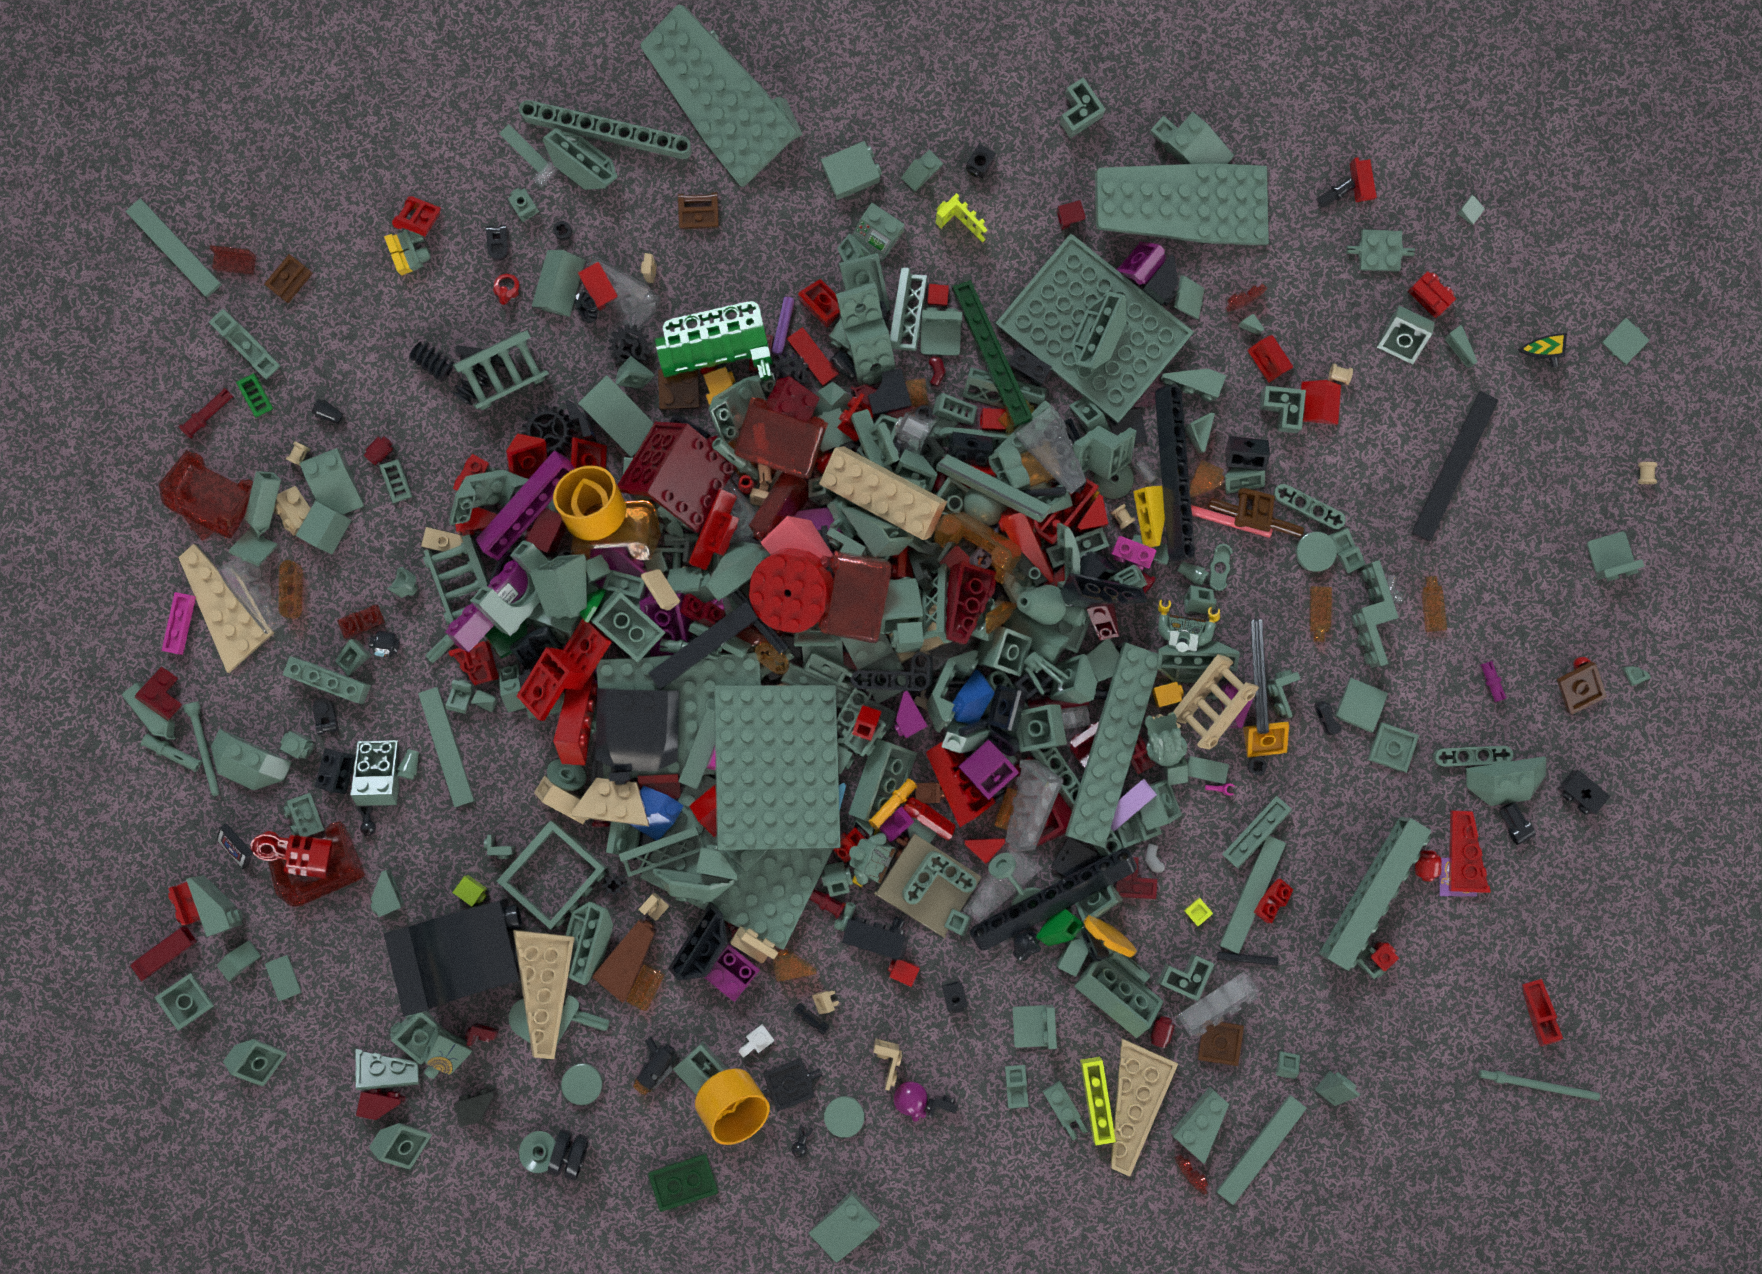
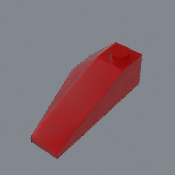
[999,507,1054,583]

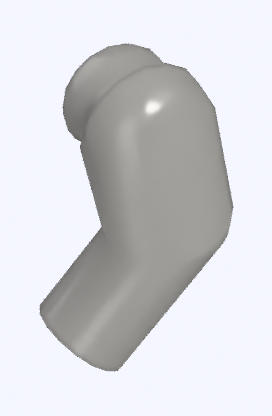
[1145,844,1165,873]

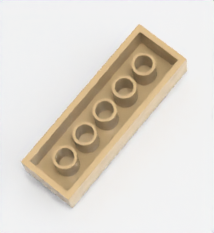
[819,446,947,540]

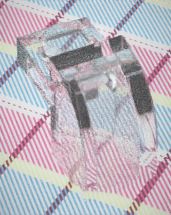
[1061,705,1091,729]

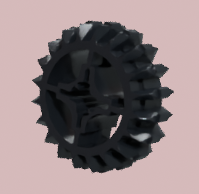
[521,405,576,457]

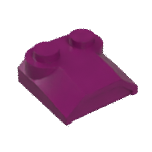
[1116,241,1166,285]

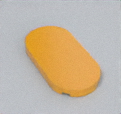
[1084,915,1137,957]

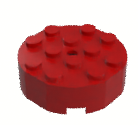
[749,548,834,633]

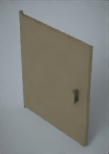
[874,834,982,938]

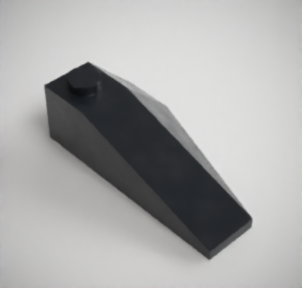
[1061,573,1148,608]

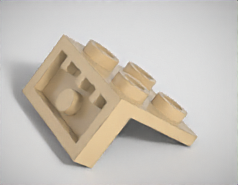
[873,1039,902,1091]

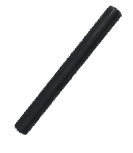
[1251,619,1269,734]

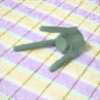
[1024,652,1069,695]

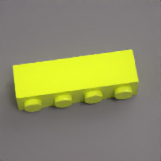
[1080,1057,1116,1145]

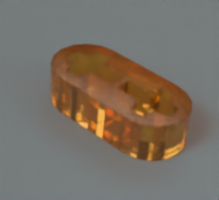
[755,643,789,674]

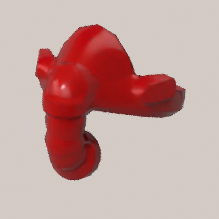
[493,274,519,305]

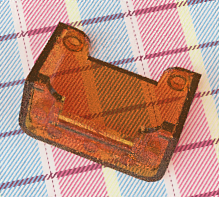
[571,501,661,561]
[935,511,1021,584]

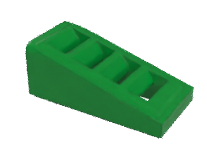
[236,373,274,418]

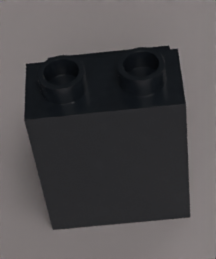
[383,898,523,1017]

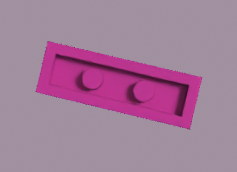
[161,592,196,655]

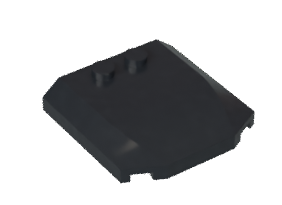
[596,688,680,771]

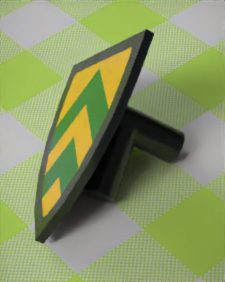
[1518,333,1567,367]

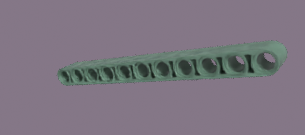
[985,671,1121,857]

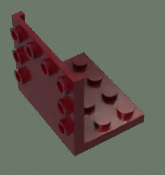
[617,421,736,532]

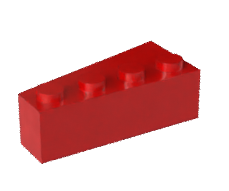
[553,675,598,765]
[926,741,996,827]

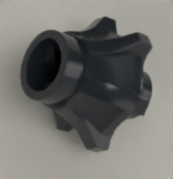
[1013,930,1042,961]

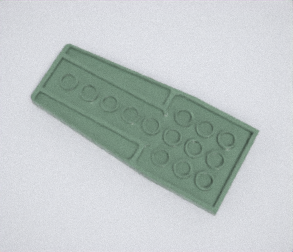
[641,4,799,187]
[1095,163,1269,245]

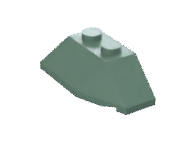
[543,128,617,190]
[1071,291,1126,369]
[1157,641,1240,683]
[211,729,293,790]
[1466,756,1546,806]
[653,868,736,904]
[566,902,613,985]

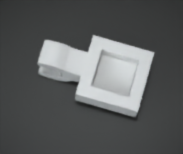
[739,1024,774,1058]

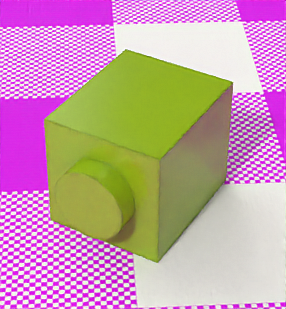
[452,875,487,907]

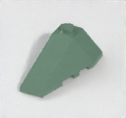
[1000,602,1069,666]

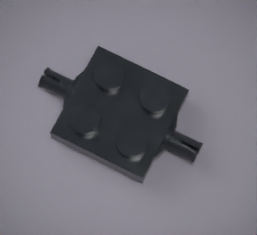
[761,1058,823,1112]

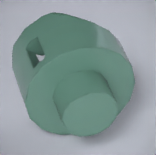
[387,567,418,598]

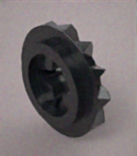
[574,292,598,324]

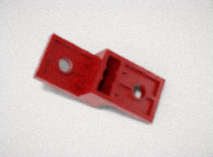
[517,618,612,721]

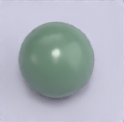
[963,488,1008,527]

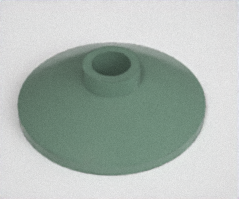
[1094,465,1134,499]
[547,759,586,791]
[519,1131,556,1173]

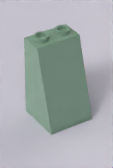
[578,375,654,458]

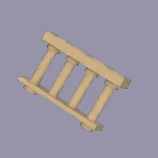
[1173,654,1259,750]

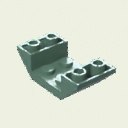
[709,372,776,444]
[449,470,528,525]
[926,650,979,733]

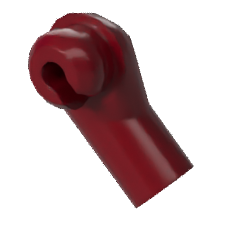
[929,357,946,387]

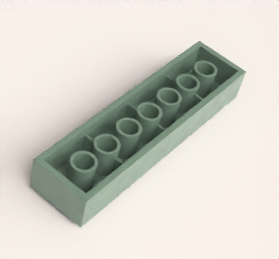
[1319,817,1431,971]

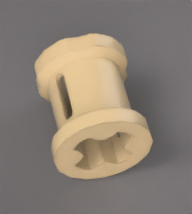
[1328,363,1353,386]
[286,441,311,466]
[1638,462,1657,484]
[1110,504,1135,530]

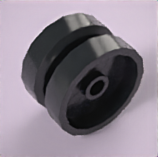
[548,1129,589,1181]

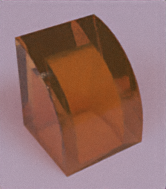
[905,378,928,407]

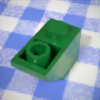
[1036,909,1084,946]

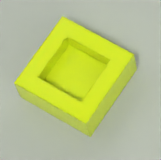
[1184,898,1213,926]

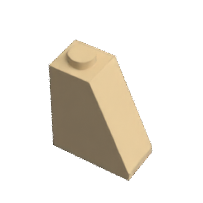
[534,775,589,824]

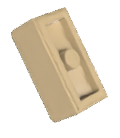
[641,569,680,610]

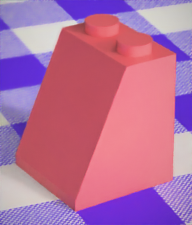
[761,516,835,568]

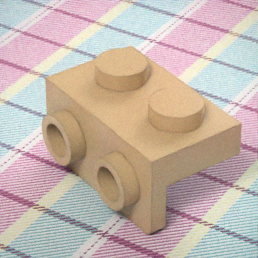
[274,486,311,536]
[730,926,778,963]

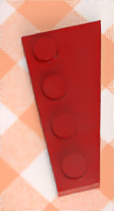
[1449,810,1491,893]

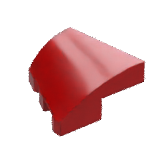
[448,641,499,685]

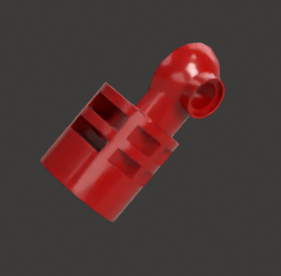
[250,831,333,878]

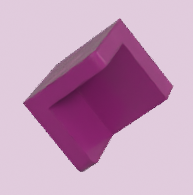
[879,807,914,842]

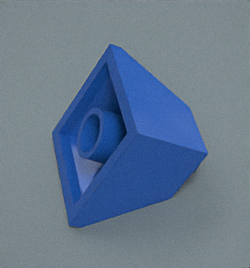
[952,669,995,724]
[629,786,684,841]

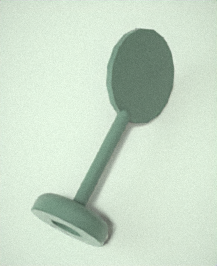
[988,853,1041,906]

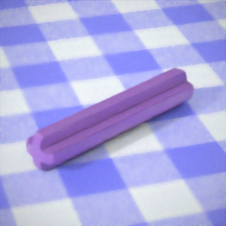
[772,297,795,355]

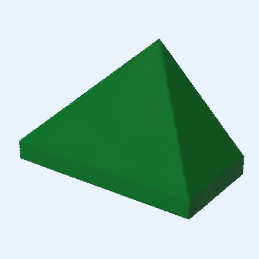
[580,588,606,623]

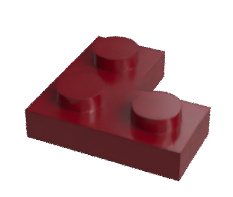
[134,666,182,721]
[1115,857,1157,899]

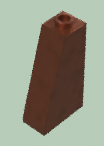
[592,919,656,1003]

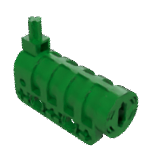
[655,301,772,381]

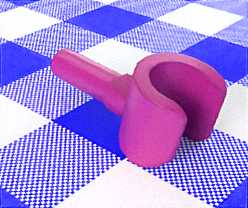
[1205,783,1234,796]

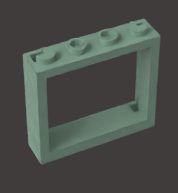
[497,820,607,930]

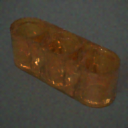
[278,560,303,619]

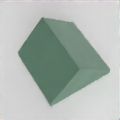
[296,500,352,554]
[1075,885,1123,923]

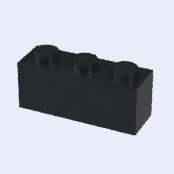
[842,916,910,960]

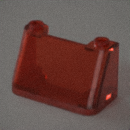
[734,398,828,478]
[158,450,253,538]
[819,551,891,643]
[268,821,365,907]

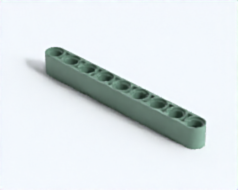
[519,100,692,159]

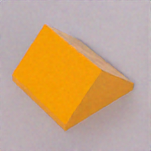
[1243,722,1289,758]

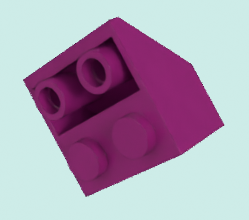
[958,740,1019,800]
[704,944,760,1002]

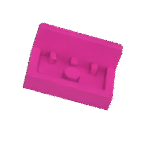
[1110,536,1156,571]

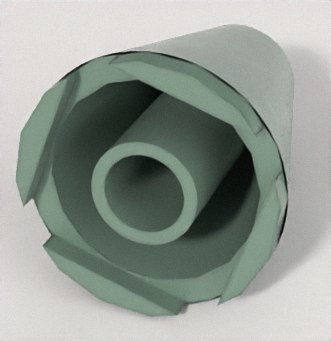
[1017,585,1066,625]

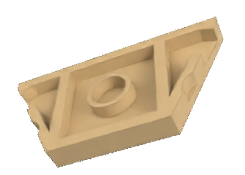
[571,778,649,826]

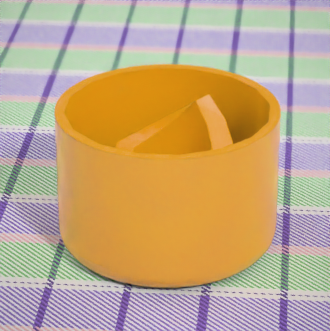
[553,466,626,540]
[695,1068,770,1145]

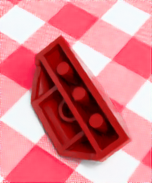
[1033,478,1099,545]

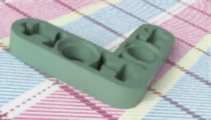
[902,851,976,904]

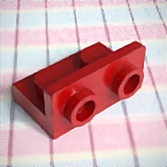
[168,882,201,926]

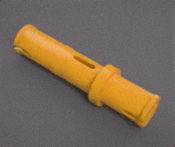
[868,778,917,830]

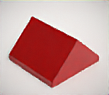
[798,279,840,328]
[1301,380,1341,425]
[506,434,547,479]
[571,438,607,469]
[1073,494,1108,534]
[689,784,717,837]

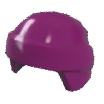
[893,1081,927,1122]

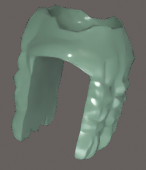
[1145,712,1188,766]

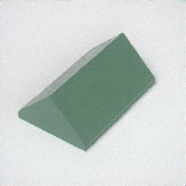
[532,250,586,317]

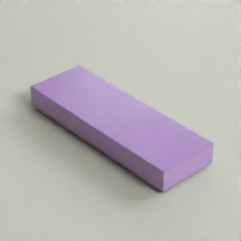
[1111,779,1157,832]

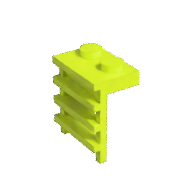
[936,193,987,243]

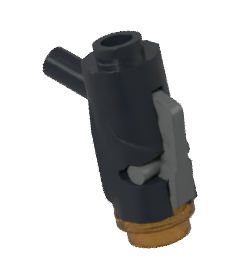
[633,1037,677,1095]

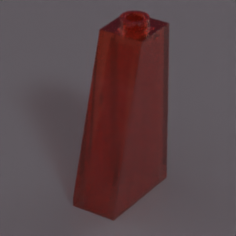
[749,467,809,541]

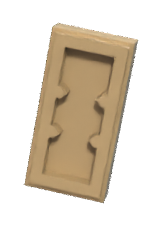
[641,253,657,283]
[421,527,463,556]

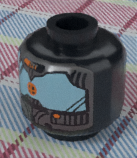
[369,630,400,658]

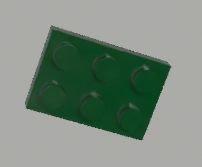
[648,1153,719,1212]

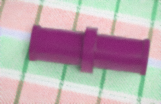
[1480,661,1507,702]

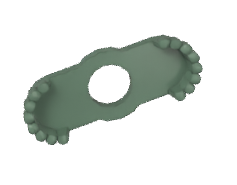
[1209,543,1233,591]

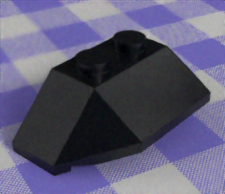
[668,902,728,981]

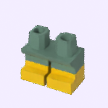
[384,229,431,276]

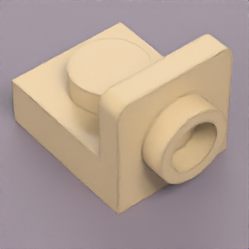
[639,893,669,920]

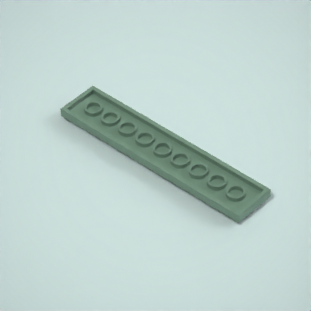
[1065,643,1158,848]

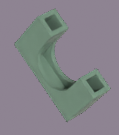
[470,540,549,636]

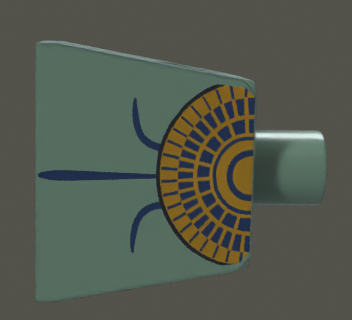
[423,1026,472,1079]

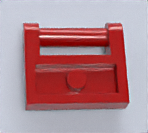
[392,196,441,237]

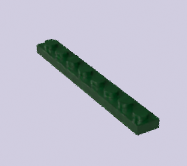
[952,280,1033,427]

